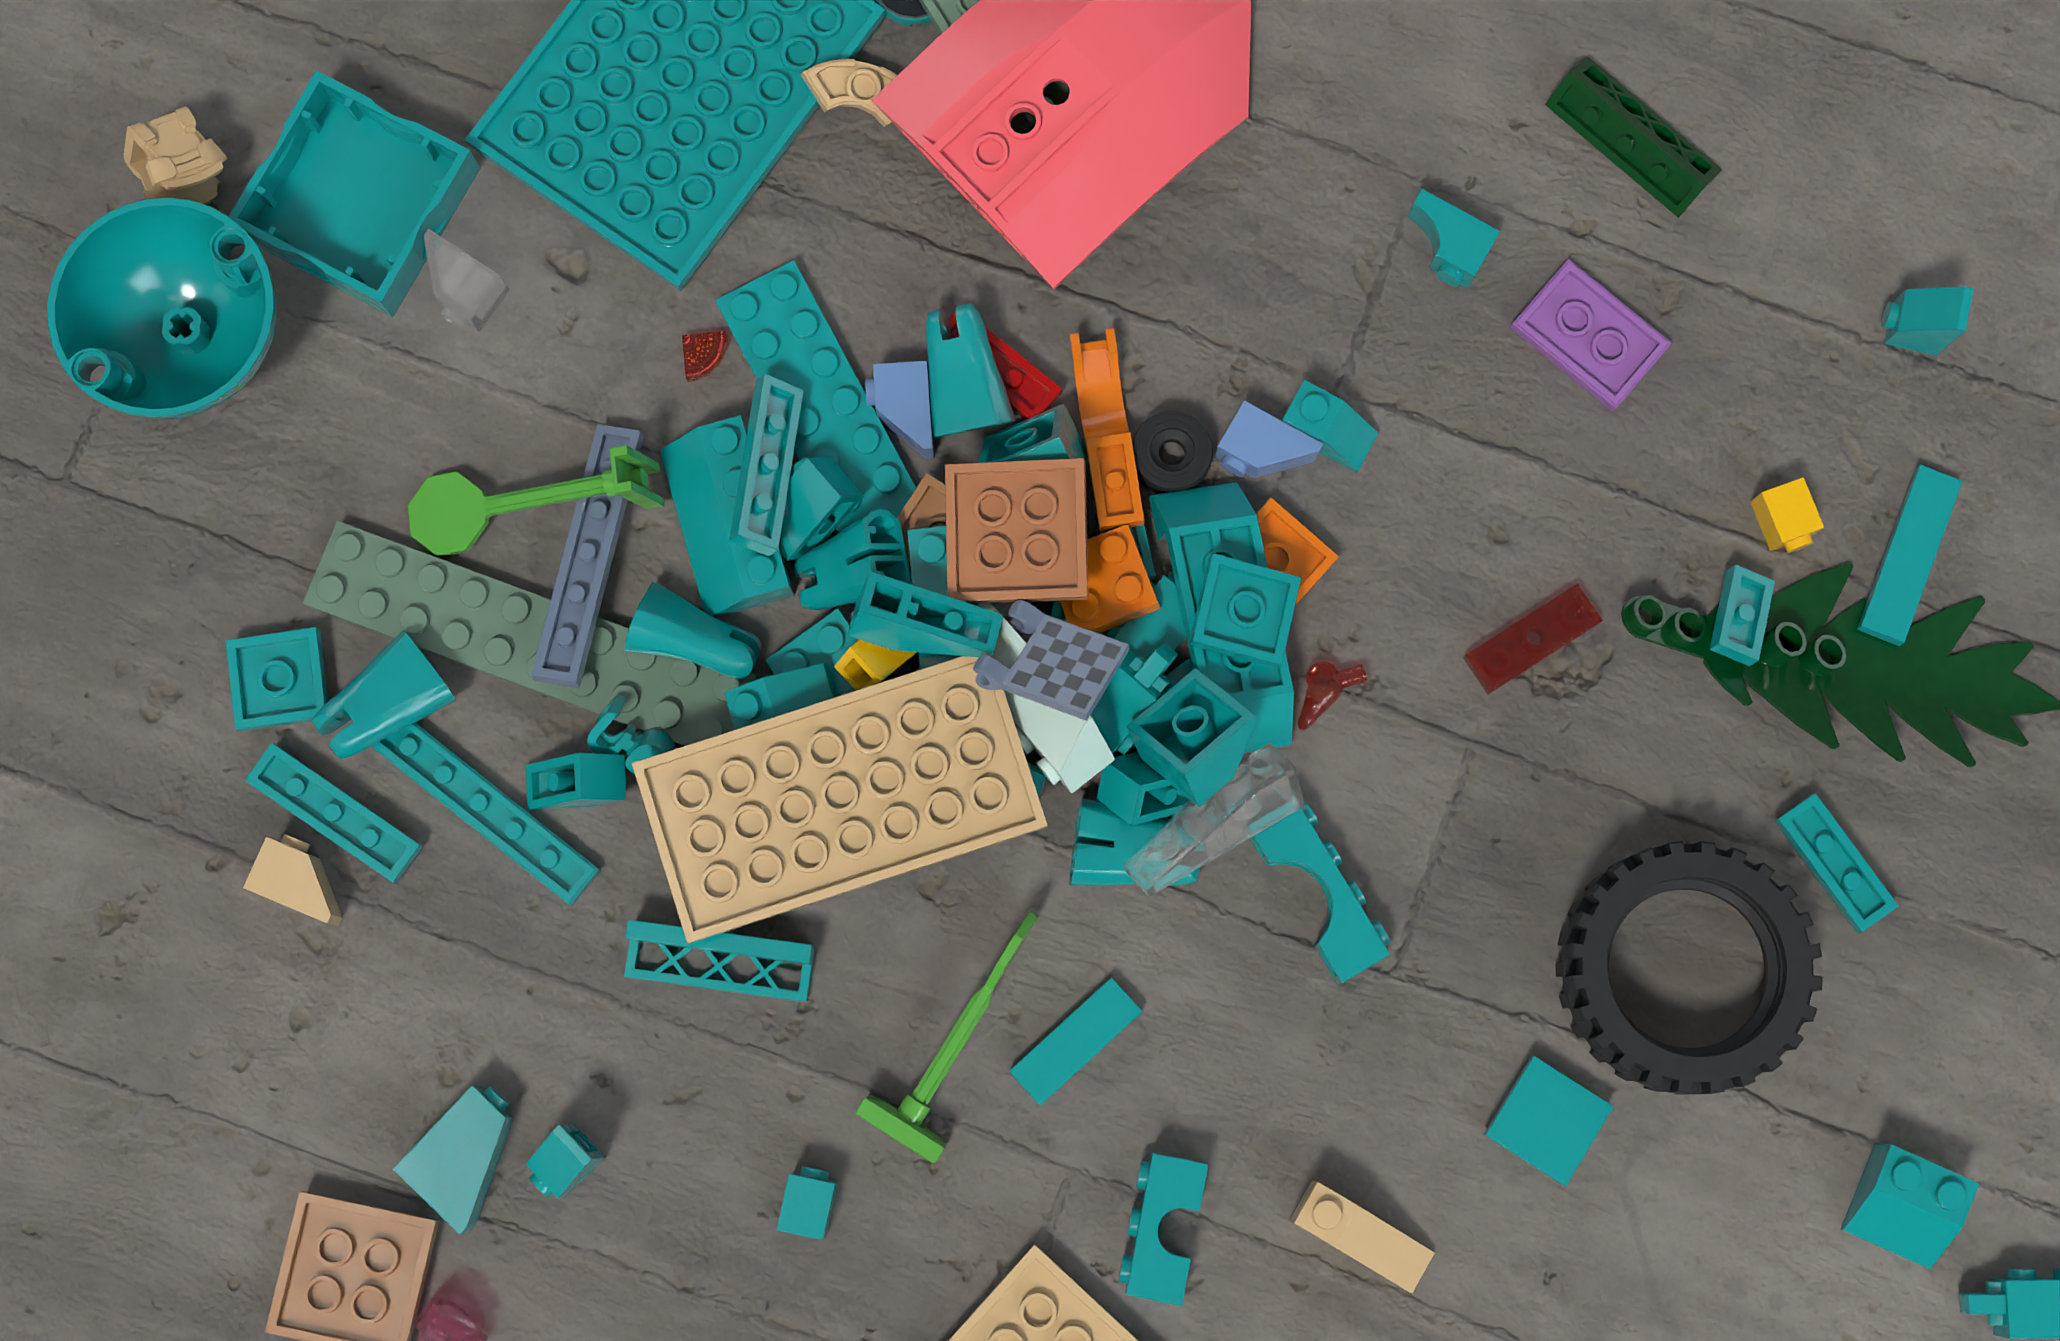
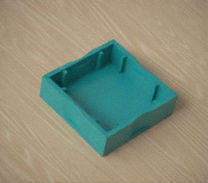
[228,70,481,317]

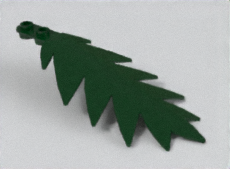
[1621,562,2060,767]

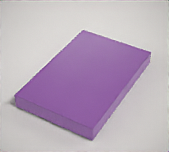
[1510,259,1672,412]

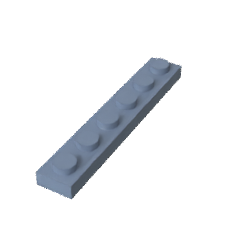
[531,424,644,688]

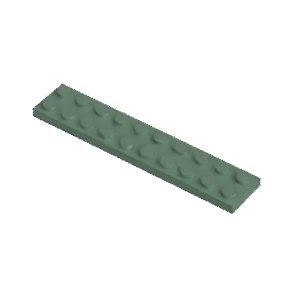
[302,521,758,747]

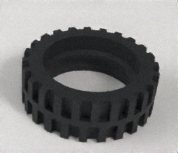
[1555,841,1823,1095]

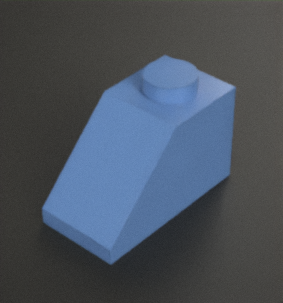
[865,361,934,459]
[1215,400,1323,478]

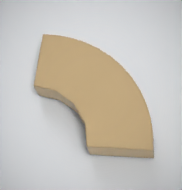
[800,59,897,127]

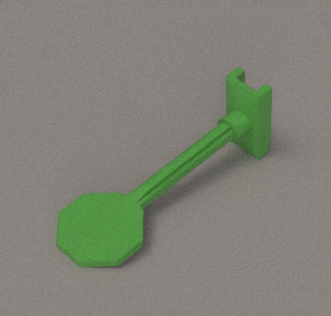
[408,445,665,557]
[855,911,1039,1164]

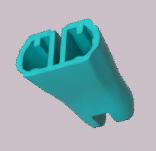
[925,303,1016,438]
[793,509,912,610]
[624,581,762,679]
[312,630,456,759]
[1069,797,1204,886]

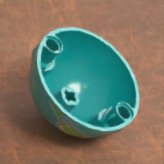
[47,198,277,420]

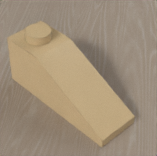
[1289,1180,1435,1294]

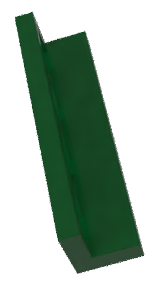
[1545,57,1722,218]

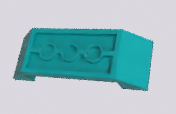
[1149,482,1294,754]

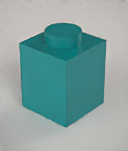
[777,1166,838,1240]

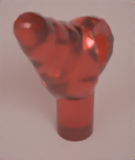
[1298,661,1367,730]

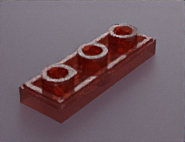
[1463,583,1603,695]

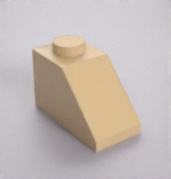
[243,834,342,926]

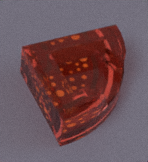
[682,331,728,382]

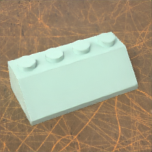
[978,603,1115,794]

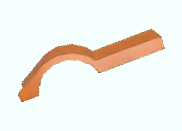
[1070,328,1144,532]

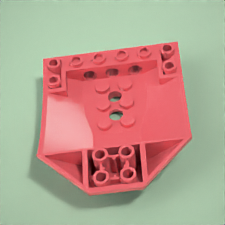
[872,0,1251,290]

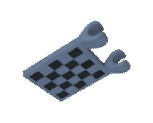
[973,600,1129,721]

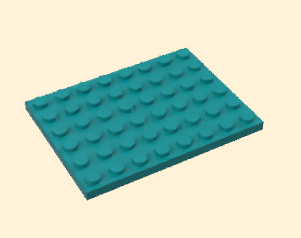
[465,0,886,292]

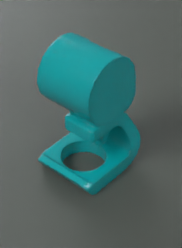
[587,695,676,774]

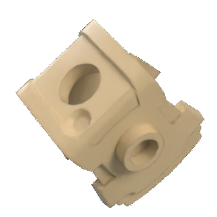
[124,106,227,205]

